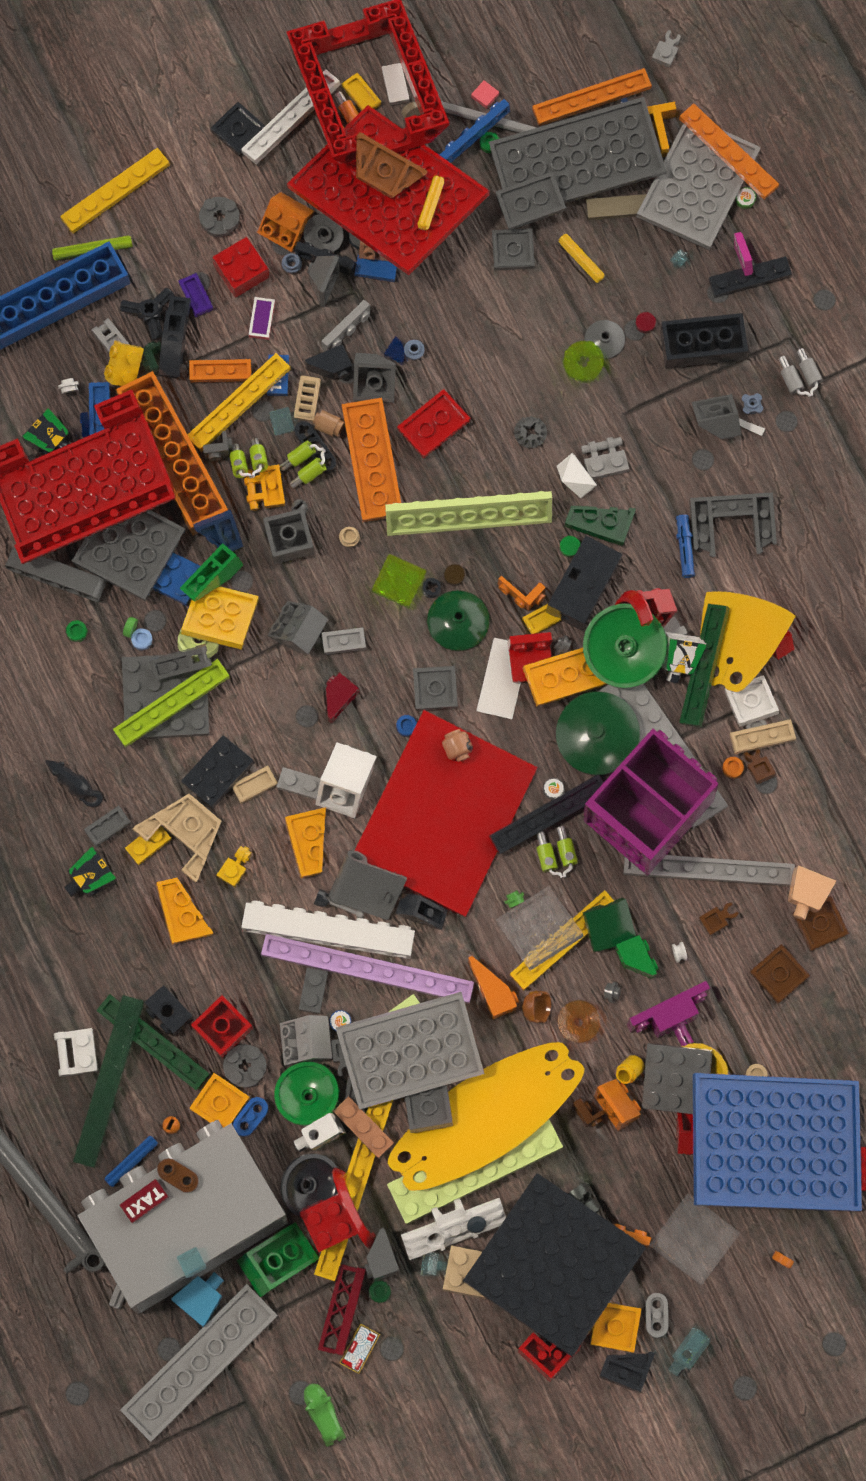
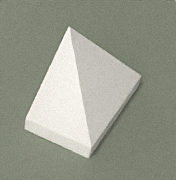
[557,453,597,498]

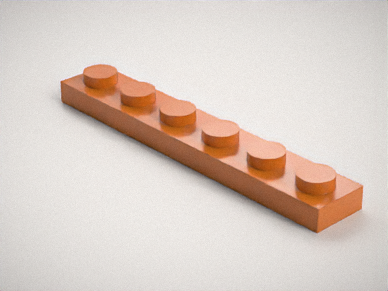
[532,68,652,126]
[679,103,779,200]

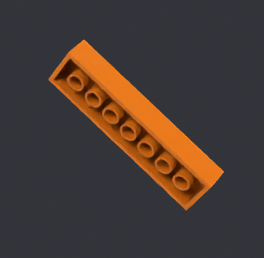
[116,371,228,536]

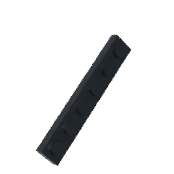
[489,774,603,854]

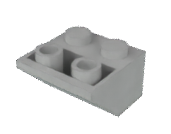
[280,1015,332,1066]

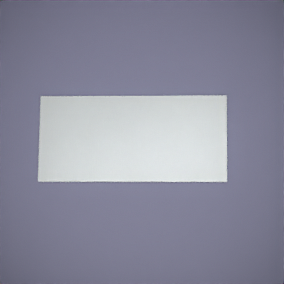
[477,638,521,719]

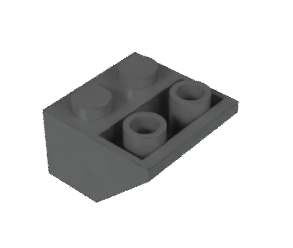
[267,601,328,654]

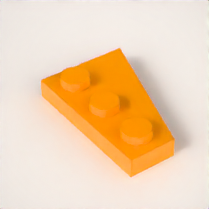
[156,878,214,945]

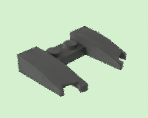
[689,492,777,557]

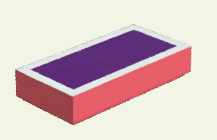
[249,297,275,340]

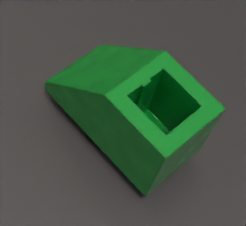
[615,935,658,979]

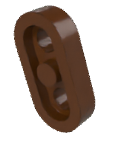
[157,1158,199,1193]

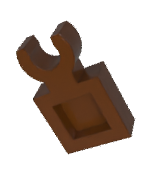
[744,749,776,785]
[698,902,739,937]

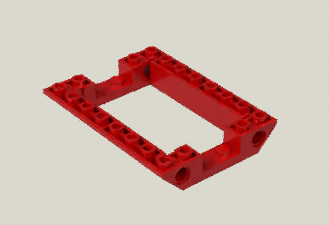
[286,0,450,165]

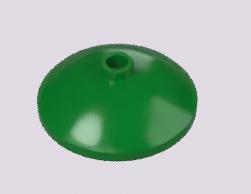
[274,1062,339,1126]

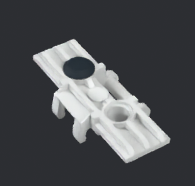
[401,1198,506,1260]

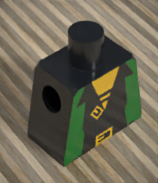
[22,408,71,455]
[64,846,118,898]

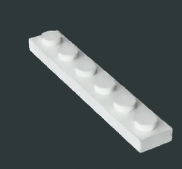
[241,69,341,165]

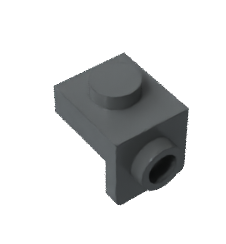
[203,431,233,461]

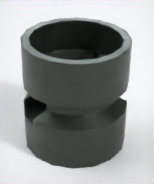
[568,1182,602,1213]

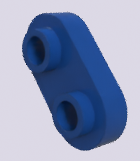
[233,1097,268,1137]

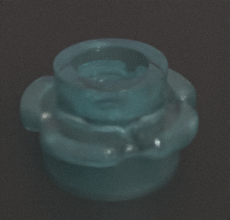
[670,249,688,268]

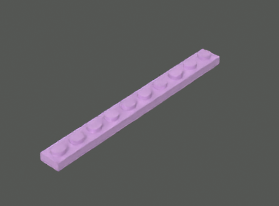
[261,934,474,1004]

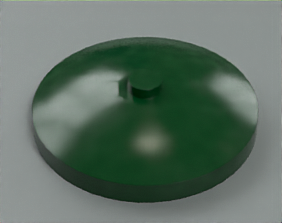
[556,692,640,776]

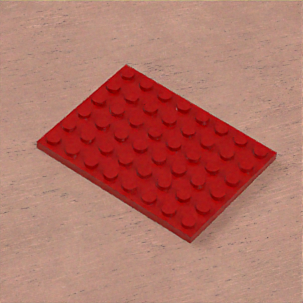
[287,105,490,275]

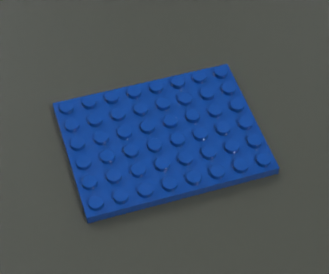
[693,1073,862,1212]

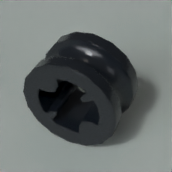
[422,578,441,599]

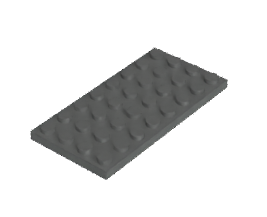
[489,97,666,203]

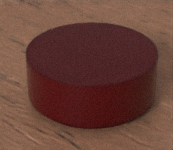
[635,312,656,334]

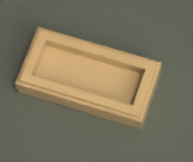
[232,766,278,804]

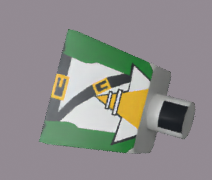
[662,632,706,683]
[294,1113,347,1152]

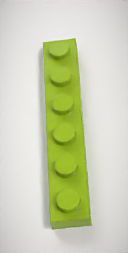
[113,659,230,748]

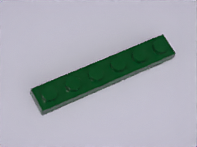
[679,603,730,728]
[96,994,210,1091]

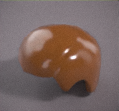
[522,991,551,1023]

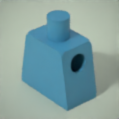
[171,1272,224,1327]

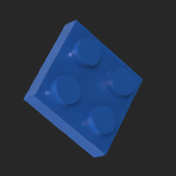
[153,553,200,606]

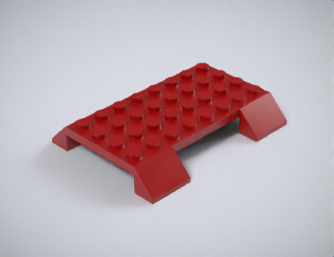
[0,389,176,565]

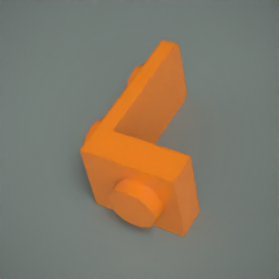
[498,576,546,611]

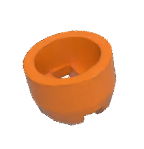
[163,1116,180,1134]

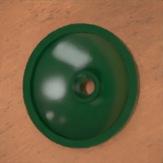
[427,590,490,651]

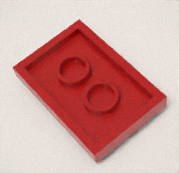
[397,389,471,459]

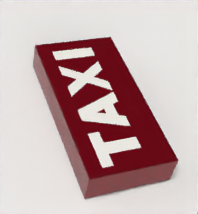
[119,1179,169,1224]

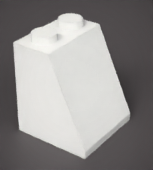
[315,743,376,818]

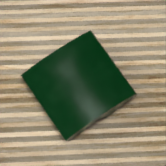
[582,897,636,952]

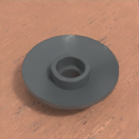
[304,214,344,252]
[584,320,625,359]

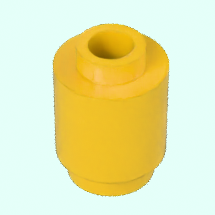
[616,1055,645,1084]

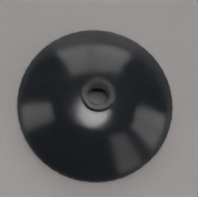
[280,1153,338,1218]

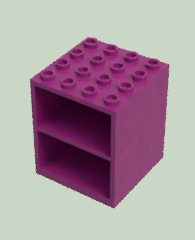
[583,728,719,876]

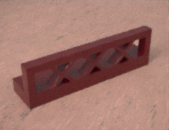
[318,1264,366,1357]

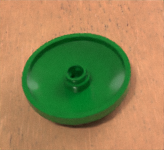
[583,604,667,688]

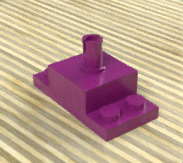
[627,981,710,1047]

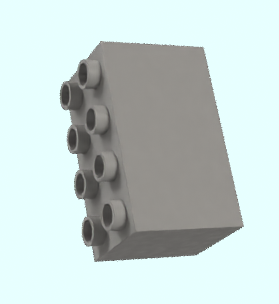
[77,1120,289,1314]

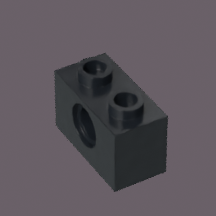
[145,985,194,1036]

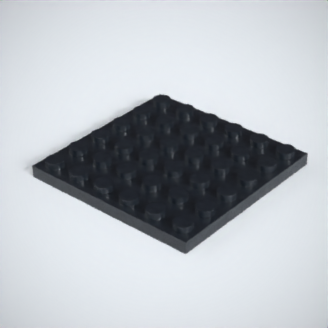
[463,1173,646,1357]

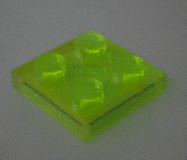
[371,554,427,609]

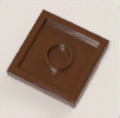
[792,896,849,952]
[749,944,810,1004]

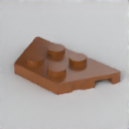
[356,132,428,199]

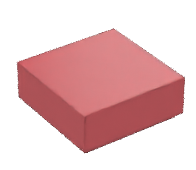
[471,80,499,109]

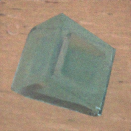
[269,407,294,436]
[176,1247,207,1278]

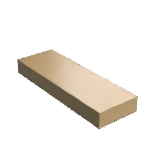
[729,719,796,754]

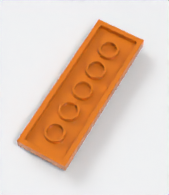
[342,398,401,522]

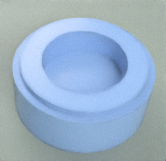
[131,629,153,651]

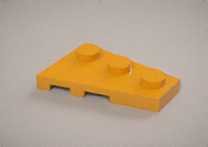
[285,807,326,879]

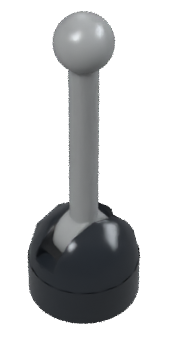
[314,889,364,918]

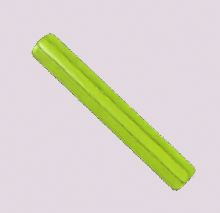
[52,235,132,260]

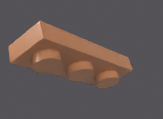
[333,1096,394,1159]

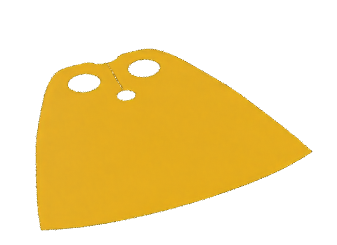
[700,591,795,692]

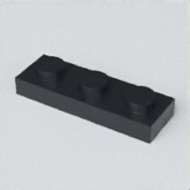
[295,242,355,276]

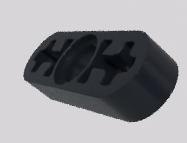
[294,421,336,474]

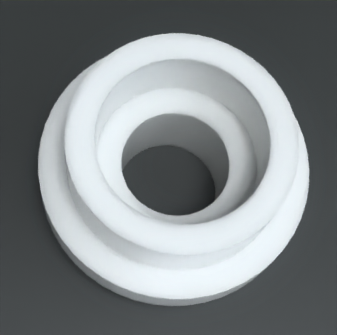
[58,378,79,394]

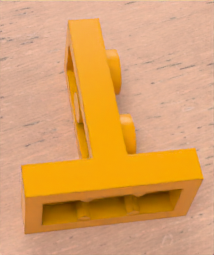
[647,102,676,158]

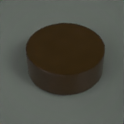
[444,564,465,586]

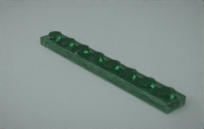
[73,995,144,1168]

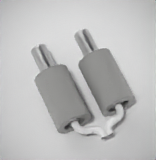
[779,348,823,397]

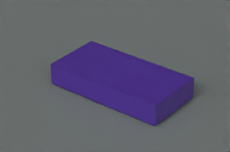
[178,273,214,318]

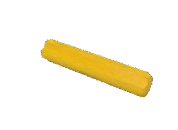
[418,176,444,230]
[559,234,604,283]

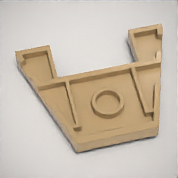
[132,794,221,883]

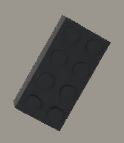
[660,313,748,368]

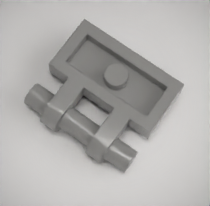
[581,437,629,480]

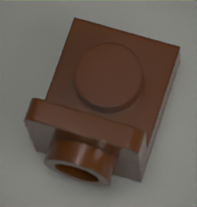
[572,1098,605,1127]

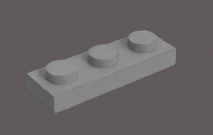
[321,300,370,351]

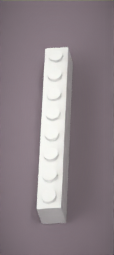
[242,901,415,959]

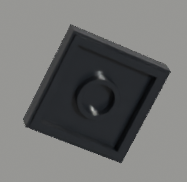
[210,102,265,156]

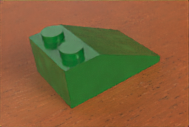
[237,1222,319,1298]

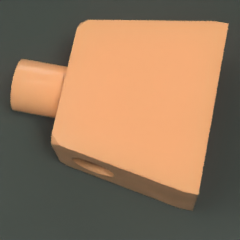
[788,866,836,920]

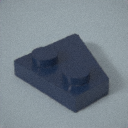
[193,510,244,551]

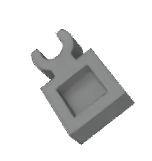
[652,30,681,68]

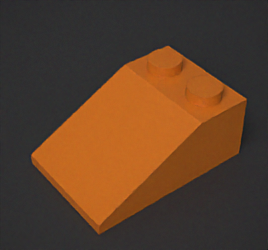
[594,1079,641,1132]

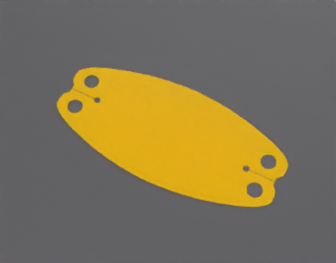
[388,1042,585,1191]

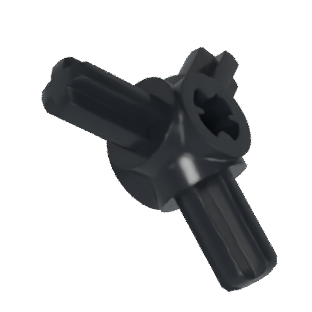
[120,288,174,340]

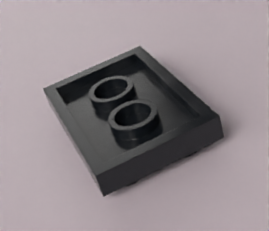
[181,735,255,809]

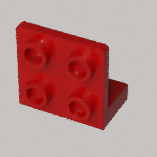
[507,632,552,683]

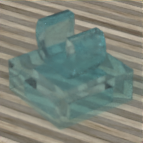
[420,1252,447,1276]

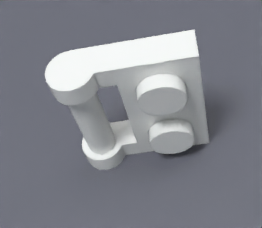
[54,1028,98,1077]

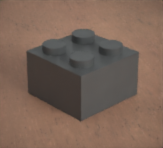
[263,509,314,564]

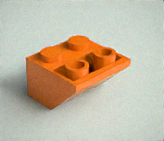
[257,192,315,252]

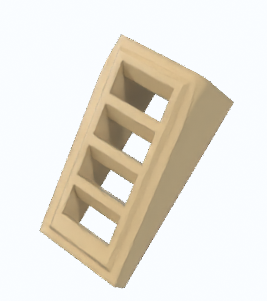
[294,375,321,422]

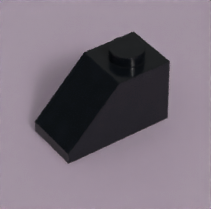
[305,344,353,380]
[396,893,448,930]

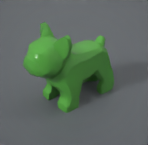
[304,1384,346,1447]

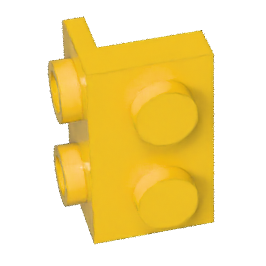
[104,340,144,386]

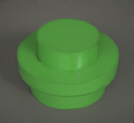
[504,890,525,908]

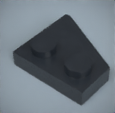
[599,1352,655,1394]

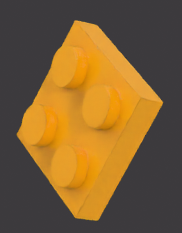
[189,1073,250,1128]
[590,1303,641,1353]

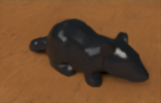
[45,760,104,807]

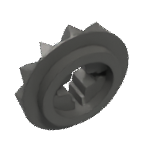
[514,416,547,448]

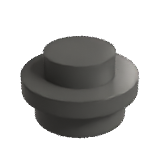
[554,635,572,655]
[604,982,621,1003]

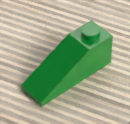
[180,543,243,602]

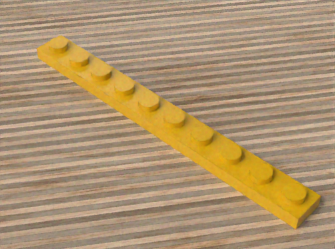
[314,1100,393,1282]

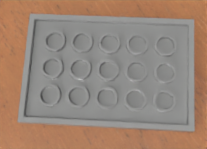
[636,124,761,250]
[336,992,484,1109]

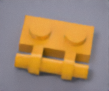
[244,465,285,511]

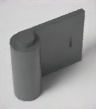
[329,850,407,920]

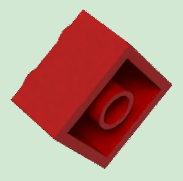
[212,236,269,298]
[191,995,253,1059]

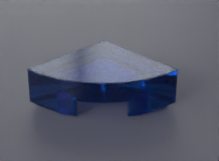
[384,336,405,365]
[80,412,90,438]

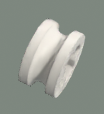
[672,942,687,963]

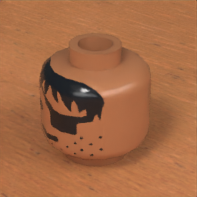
[442,729,473,762]

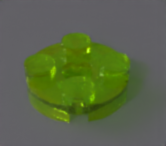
[563,341,604,383]

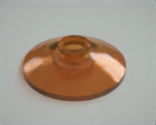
[557,1000,600,1043]

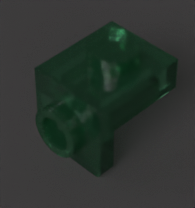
[141,342,162,376]

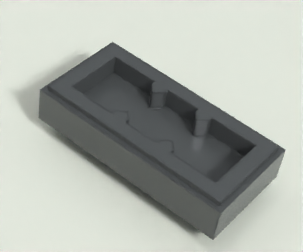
[84,805,131,848]

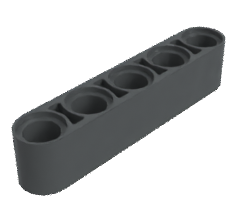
[5,547,107,602]

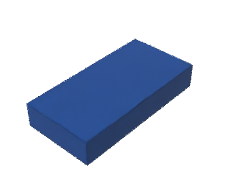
[355,255,397,282]

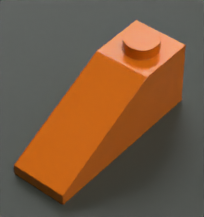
[468,956,519,1019]

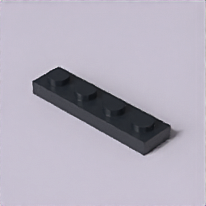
[708,256,792,298]

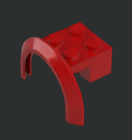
[615,588,677,628]
[300,1168,376,1252]

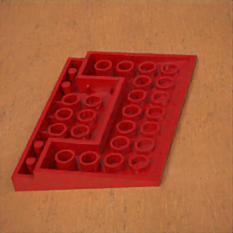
[354,710,538,918]

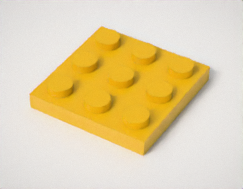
[181,586,259,650]

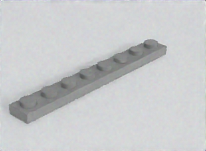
[624,855,795,886]

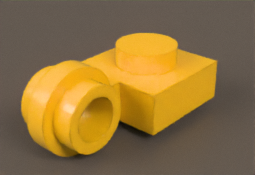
[217,846,252,888]

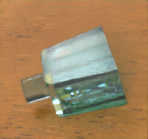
[668,1326,711,1377]

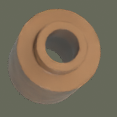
[313,410,345,437]

